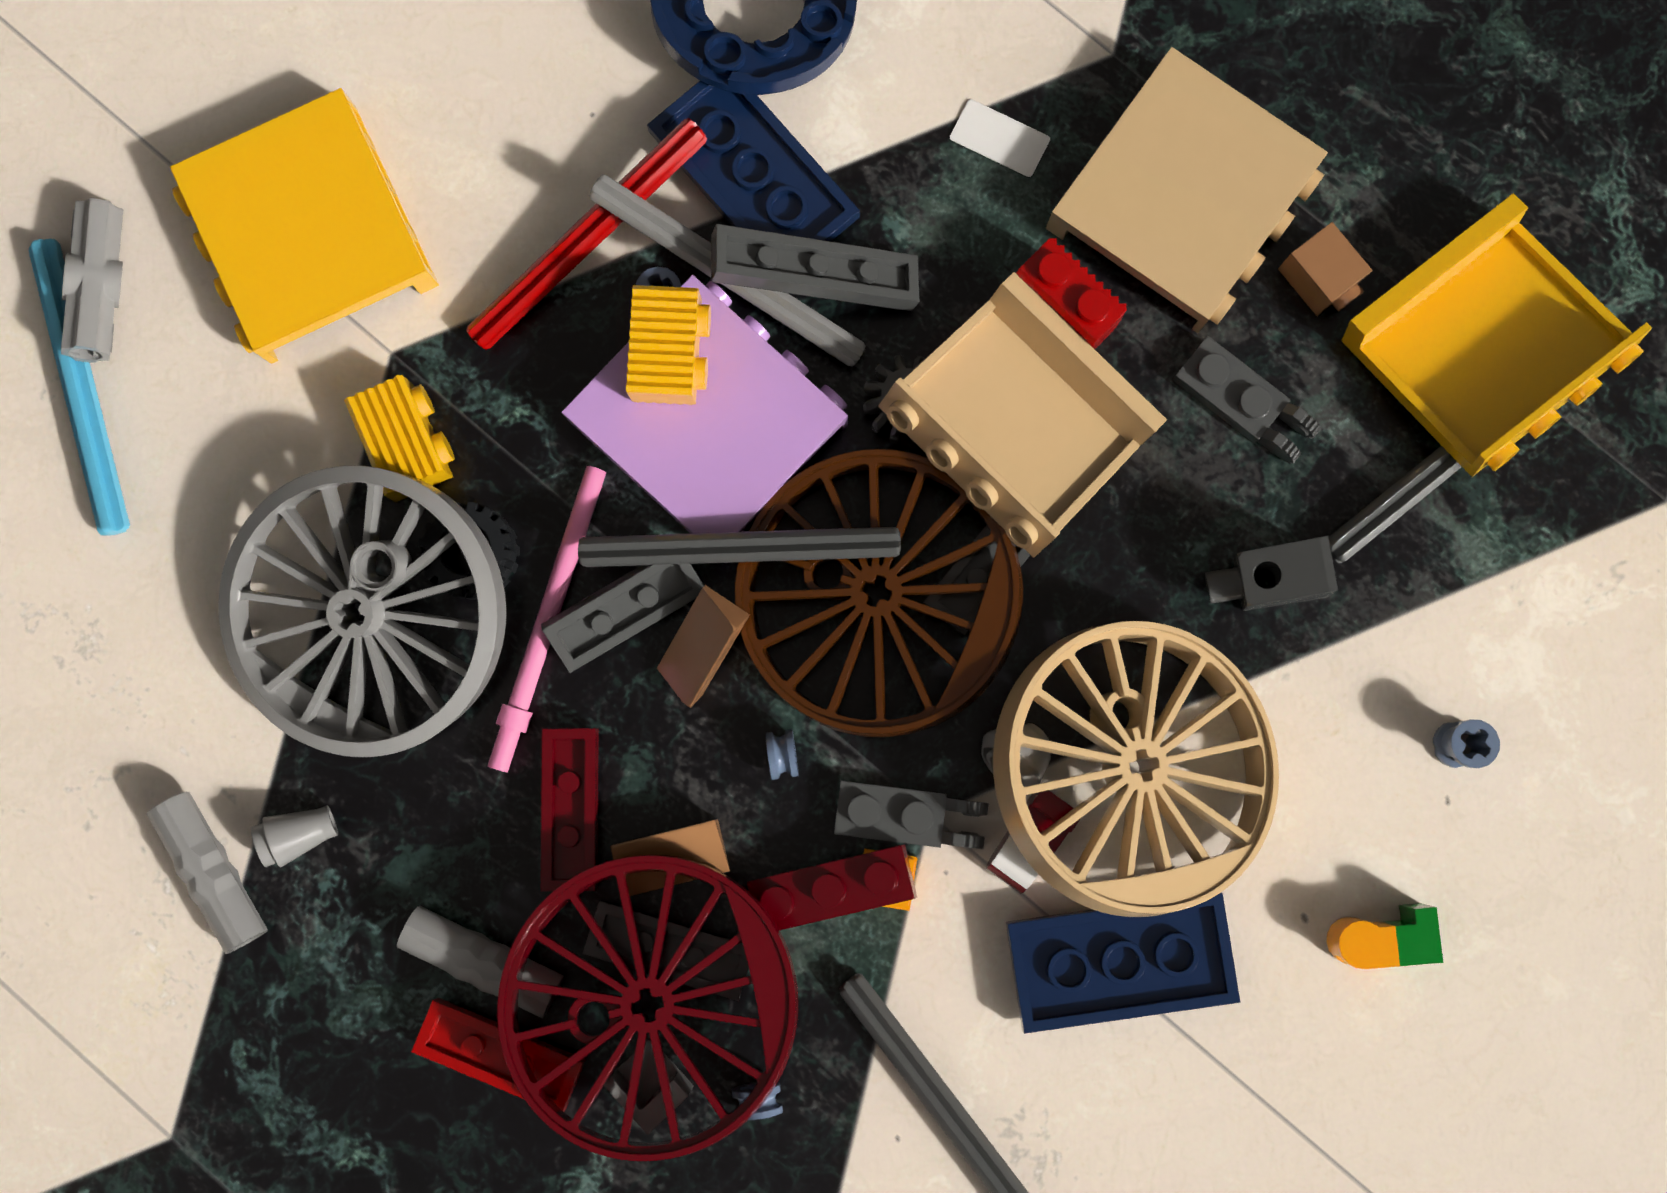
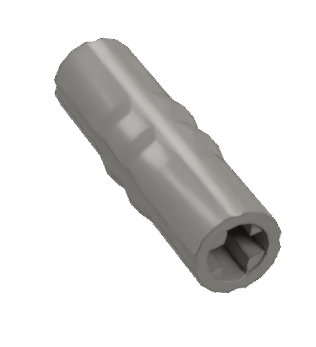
[147,792,268,954]
[397,906,564,1019]

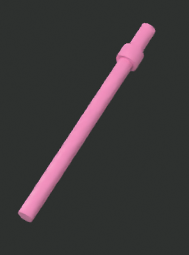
[487,466,607,773]

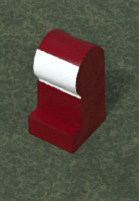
[986,790,1082,894]

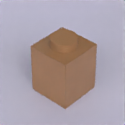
[1278,222,1373,316]

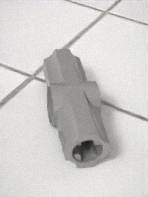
[61,198,123,363]

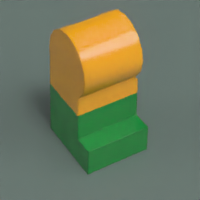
[1326,903,1444,969]

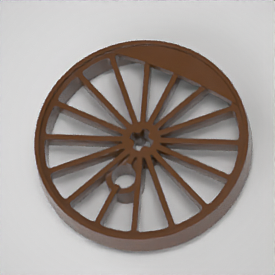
[735,449,1023,737]

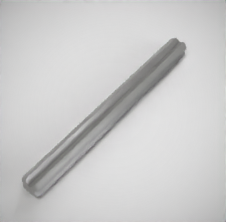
[589,175,866,366]

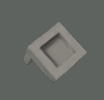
[604,1040,694,1135]

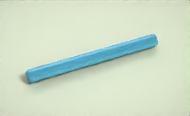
[28,239,130,536]

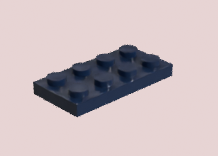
[647,81,860,242]
[1006,893,1241,1034]

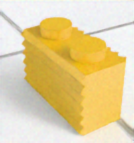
[626,285,711,405]
[344,375,455,502]

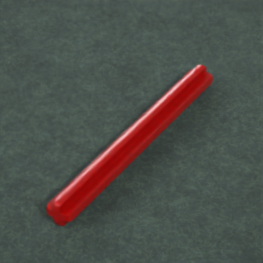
[466,118,707,350]

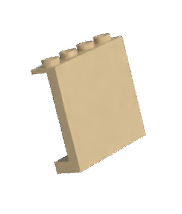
[1046,47,1328,333]
[878,272,1167,558]

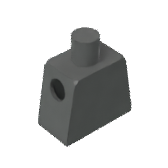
[1205,536,1338,611]

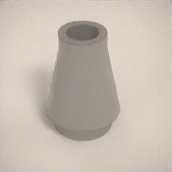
[251,805,338,868]

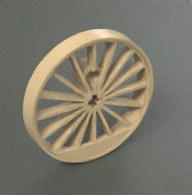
[993,621,1279,917]

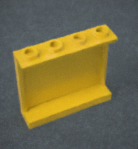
[170,88,439,364]
[1341,193,1652,477]

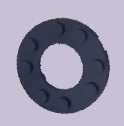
[650,0,857,95]

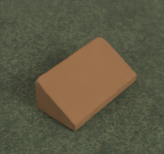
[657,585,750,708]
[610,819,730,896]

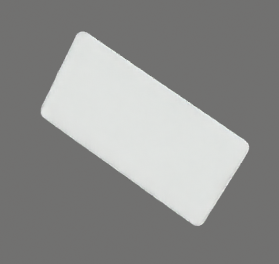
[950,99,1050,177]

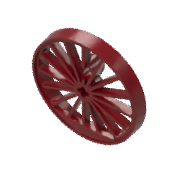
[497,855,798,1161]

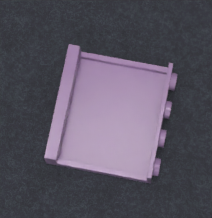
[562,274,848,534]

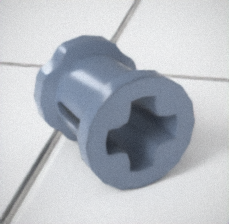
[1433,719,1500,768]

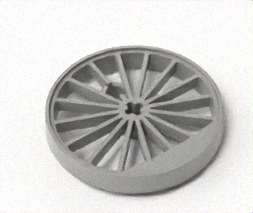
[219,466,506,757]

